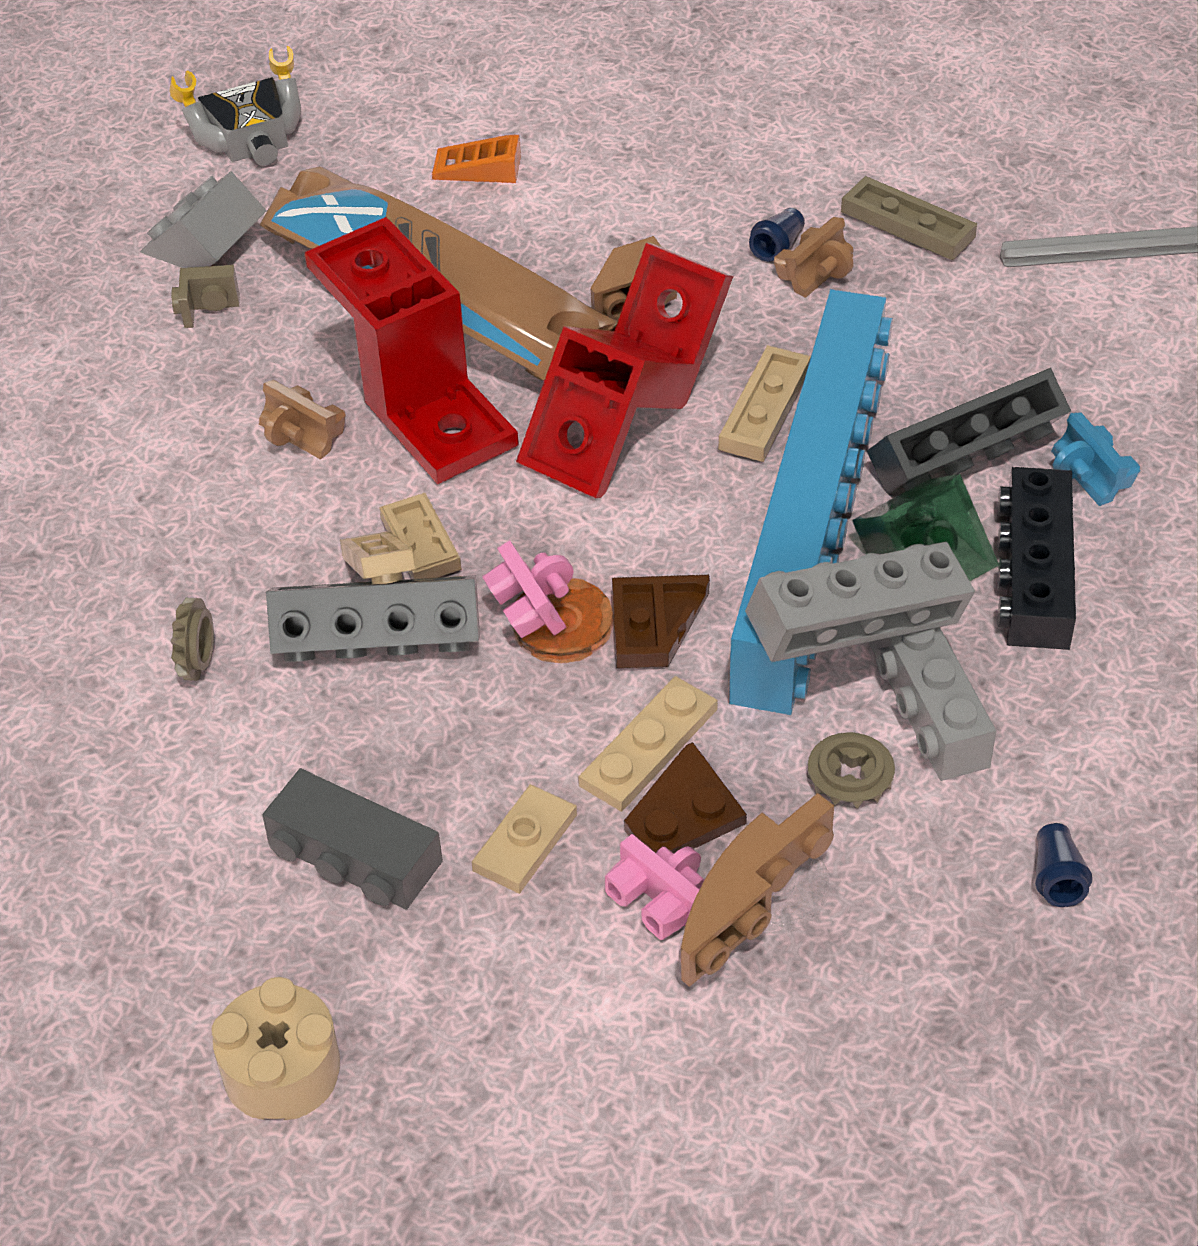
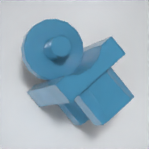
[1051,412,1140,506]

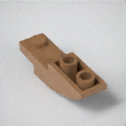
[681,793,834,987]

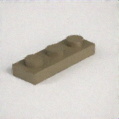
[841,176,977,261]

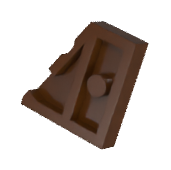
[612,574,710,668]
[624,742,747,854]

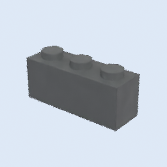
[262,768,443,910]

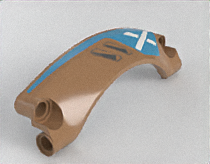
[260,166,618,380]

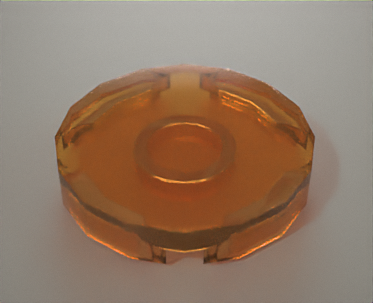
[512,578,613,664]

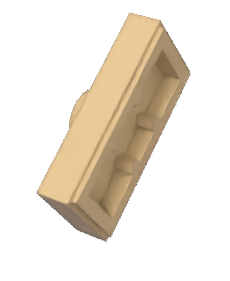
[379,493,462,579]
[471,784,577,894]

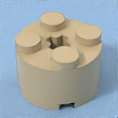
[211,977,340,1120]

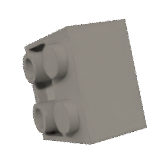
[140,171,267,268]

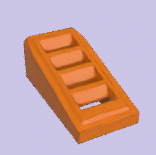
[432,135,521,183]

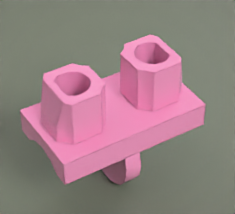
[482,540,574,638]
[605,834,705,940]

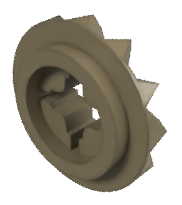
[170,597,214,681]
[808,732,895,809]

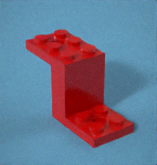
[304,217,519,484]
[516,243,734,498]

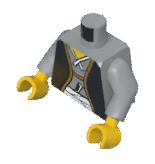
[169,46,301,166]

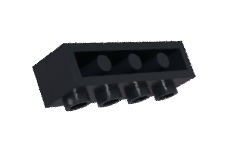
[997,467,1076,650]

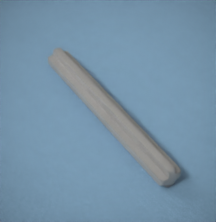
[1000,226,1198,267]

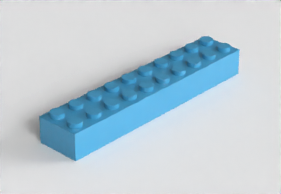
[729,289,893,715]

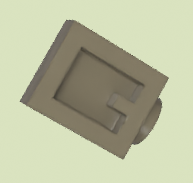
[171,265,240,328]

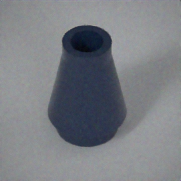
[749,208,805,262]
[1035,823,1093,907]

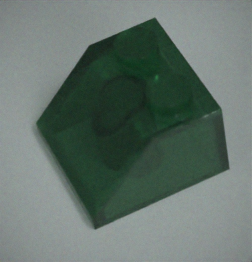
[852,474,999,581]

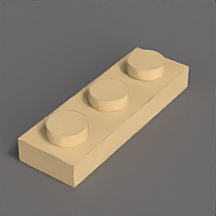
[718,345,811,462]
[340,531,415,584]
[578,676,718,812]

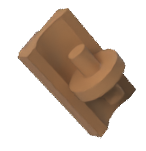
[774,217,854,298]
[259,379,346,460]

